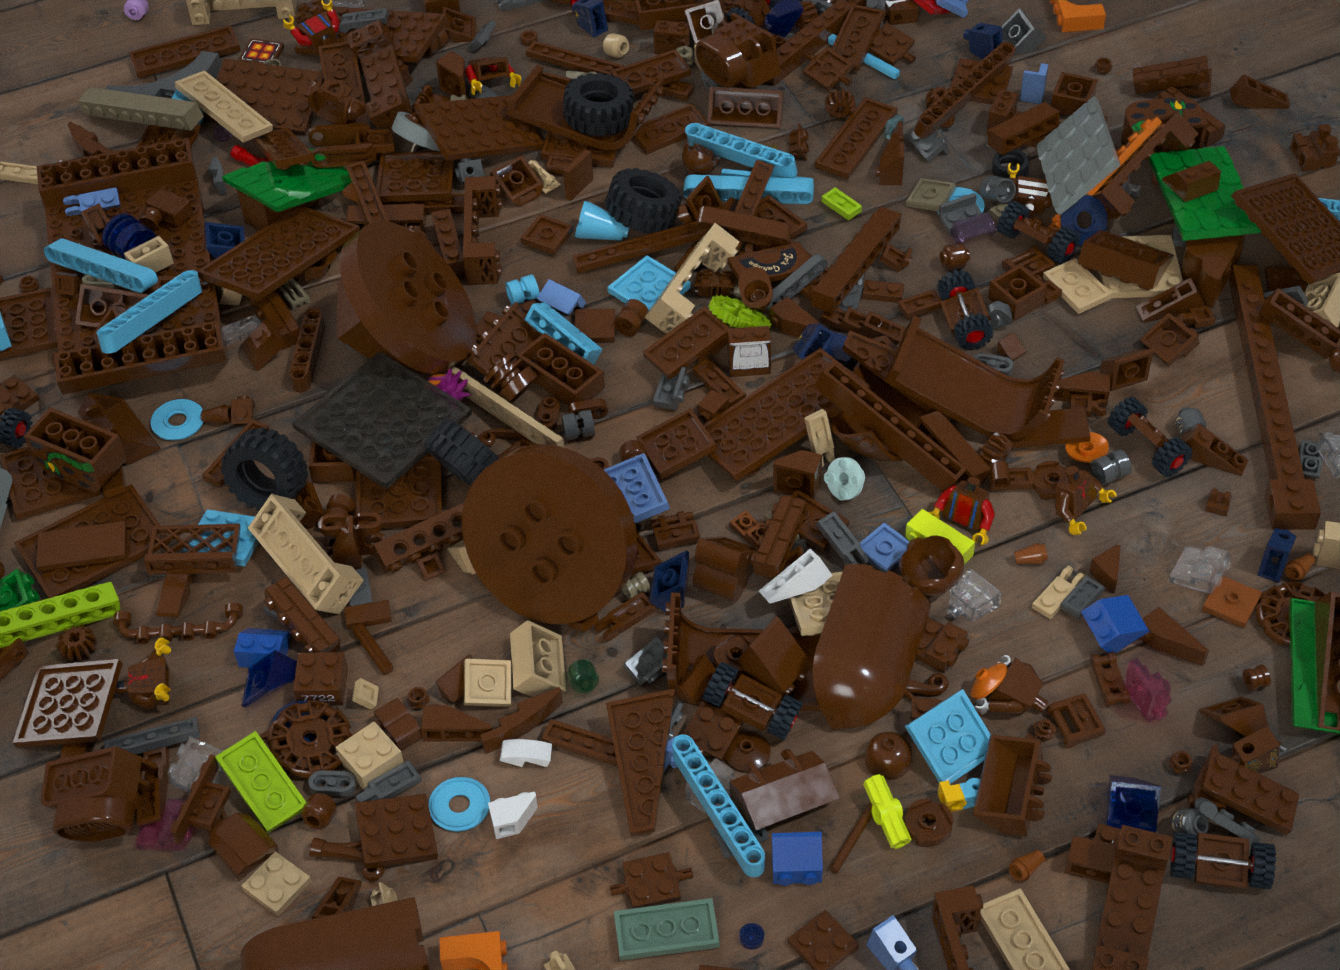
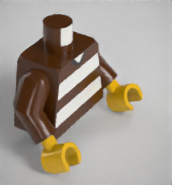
[1007,163,1053,218]

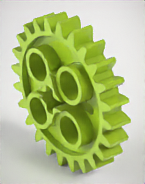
[708,295,771,329]

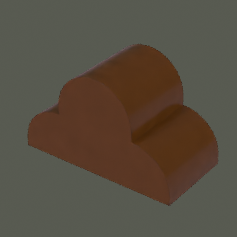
[1180,234,1246,308]
[693,536,758,602]

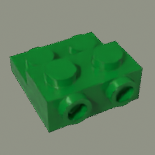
[0,569,40,612]

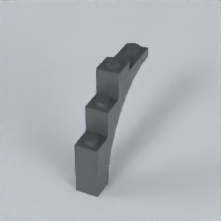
[105,51,221,99]

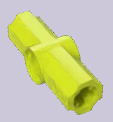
[863,774,912,849]

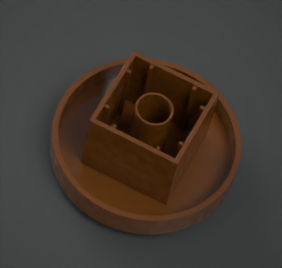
[337,221,477,377]
[462,444,637,624]

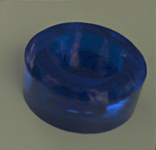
[739,923,764,950]

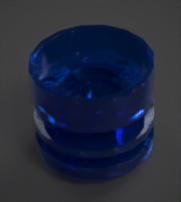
[102,213,156,260]

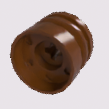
[483,351,538,404]

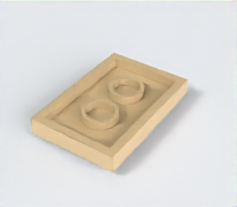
[1043,258,1112,314]

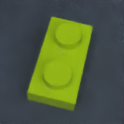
[821,187,862,221]

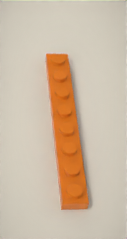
[1050,117,1162,229]

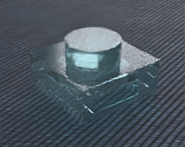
[885,114,904,140]

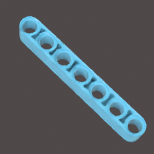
[685,123,798,178]
[683,175,814,204]
[44,238,158,293]
[97,270,202,354]
[672,735,765,877]

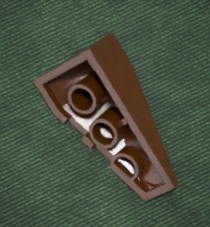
[75,284,150,327]

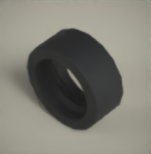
[992,149,1029,178]

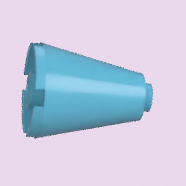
[575,201,630,241]

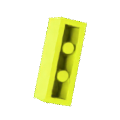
[905,509,975,565]

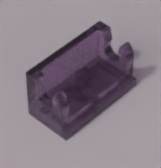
[950,212,997,244]

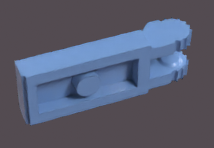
[63,188,121,216]

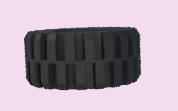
[563,73,634,137]
[605,168,682,233]
[425,418,499,487]
[221,428,308,511]

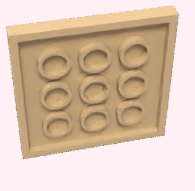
[1099,235,1183,298]
[788,572,842,636]

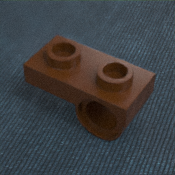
[988,461,1033,491]
[295,481,324,528]

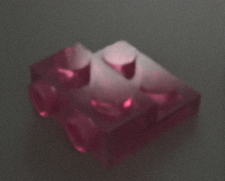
[1124,658,1172,722]
[136,799,192,851]

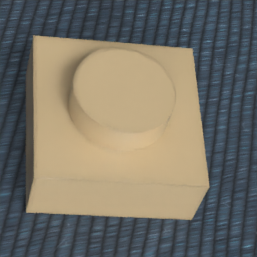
[352,678,379,710]

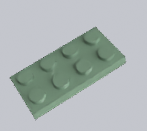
[614,898,720,961]

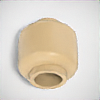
[603,33,629,58]

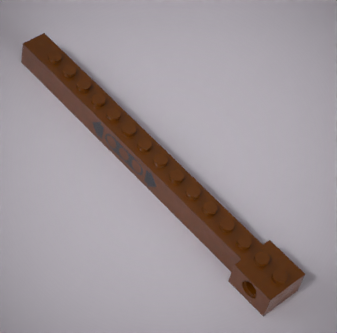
[1229,265,1321,530]

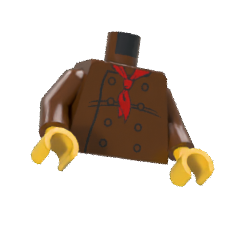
[1055,466,1117,535]
[115,638,171,710]

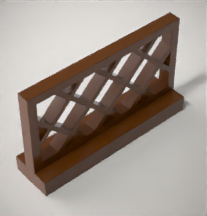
[144,524,241,575]

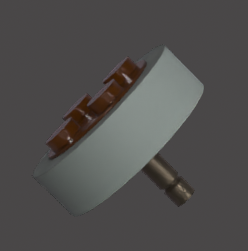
[392,112,440,152]

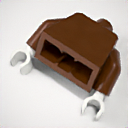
[974,655,1048,715]

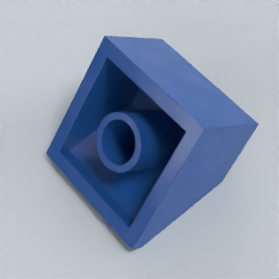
[1081,595,1149,653]
[234,628,292,670]
[772,832,823,886]

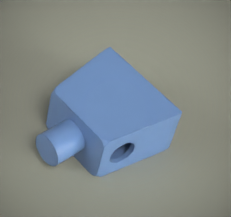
[866,915,919,970]

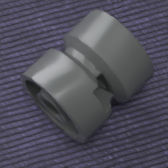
[980,175,1016,203]
[561,410,595,441]
[1091,449,1132,486]

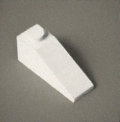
[759,549,833,604]

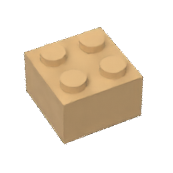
[335,721,404,790]

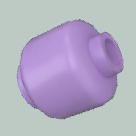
[124,0,149,21]

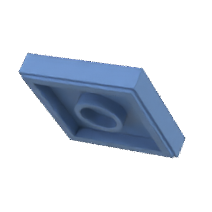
[860,523,910,573]

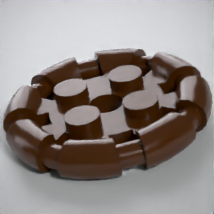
[1256,582,1326,646]
[267,700,353,778]

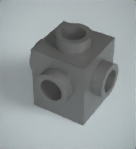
[455,158,484,183]

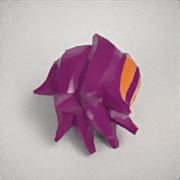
[424,369,471,413]

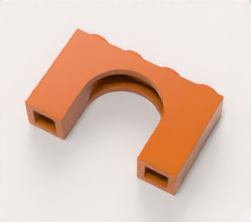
[1049,0,1106,32]
[439,931,508,970]

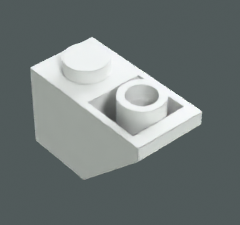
[488,791,538,839]

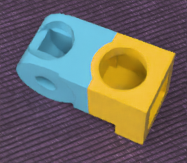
[937,778,980,812]

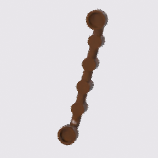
[113,603,243,644]

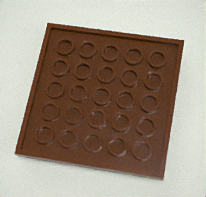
[1231,173,1340,285]

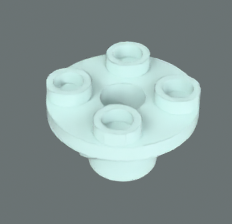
[824,457,865,500]

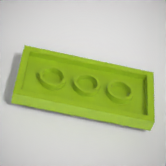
[215,731,306,834]

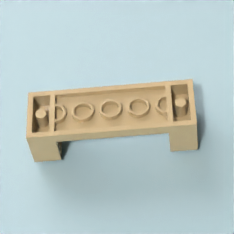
[186,0,297,25]
[645,223,739,334]
[248,494,364,614]

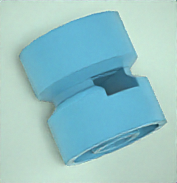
[505,274,540,305]

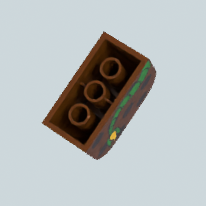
[1120,96,1208,160]
[24,407,126,492]

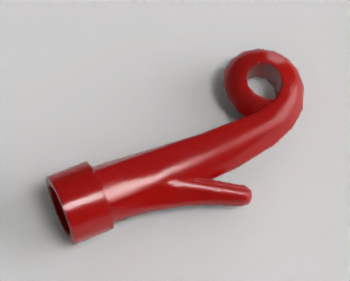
[230,145,270,166]

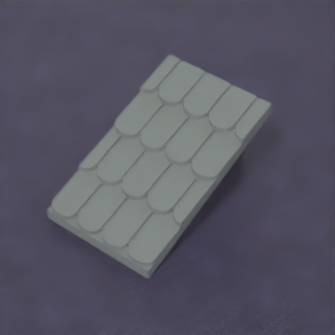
[1036,96,1120,215]

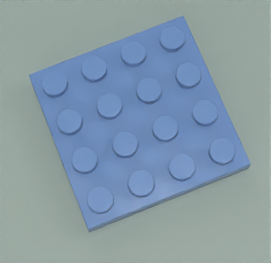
[604,453,670,523]

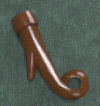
[478,424,530,447]
[904,673,949,701]
[309,837,385,881]

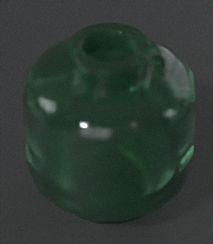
[567,659,599,694]

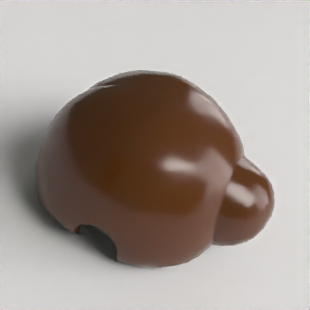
[899,535,964,596]

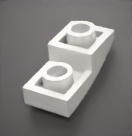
[500,739,552,767]

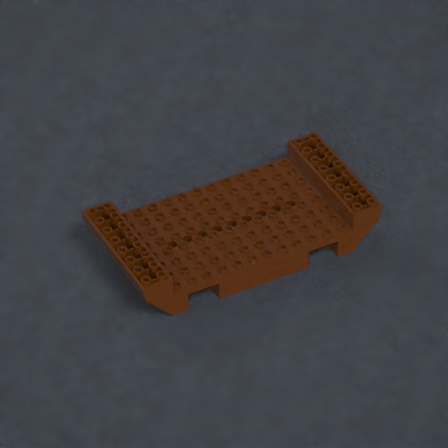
[36,138,229,395]

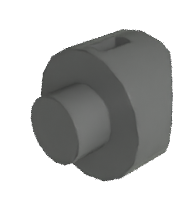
[986,301,1013,330]

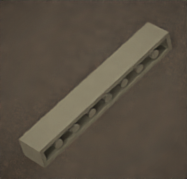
[78,87,204,131]

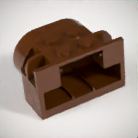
[695,12,781,88]
[41,746,157,842]

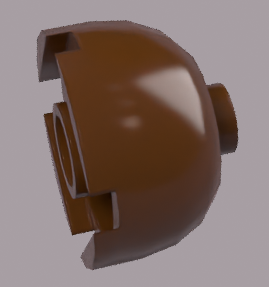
[682,142,720,175]
[865,732,912,780]

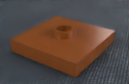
[1202,575,1262,628]

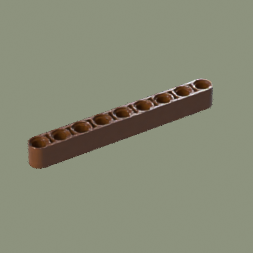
[914,42,1016,138]

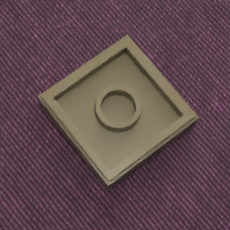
[906,178,956,212]

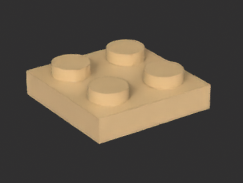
[464,659,511,707]
[241,851,312,917]

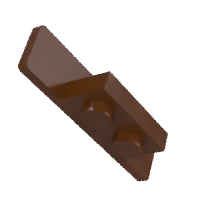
[171,754,231,844]

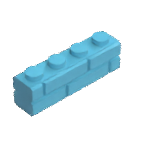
[525,302,602,365]

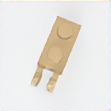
[804,409,835,467]
[1032,565,1085,619]

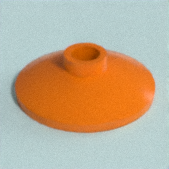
[1066,432,1109,463]
[971,663,1007,700]

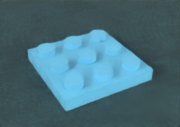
[607,255,691,310]
[182,509,259,567]
[905,689,991,784]

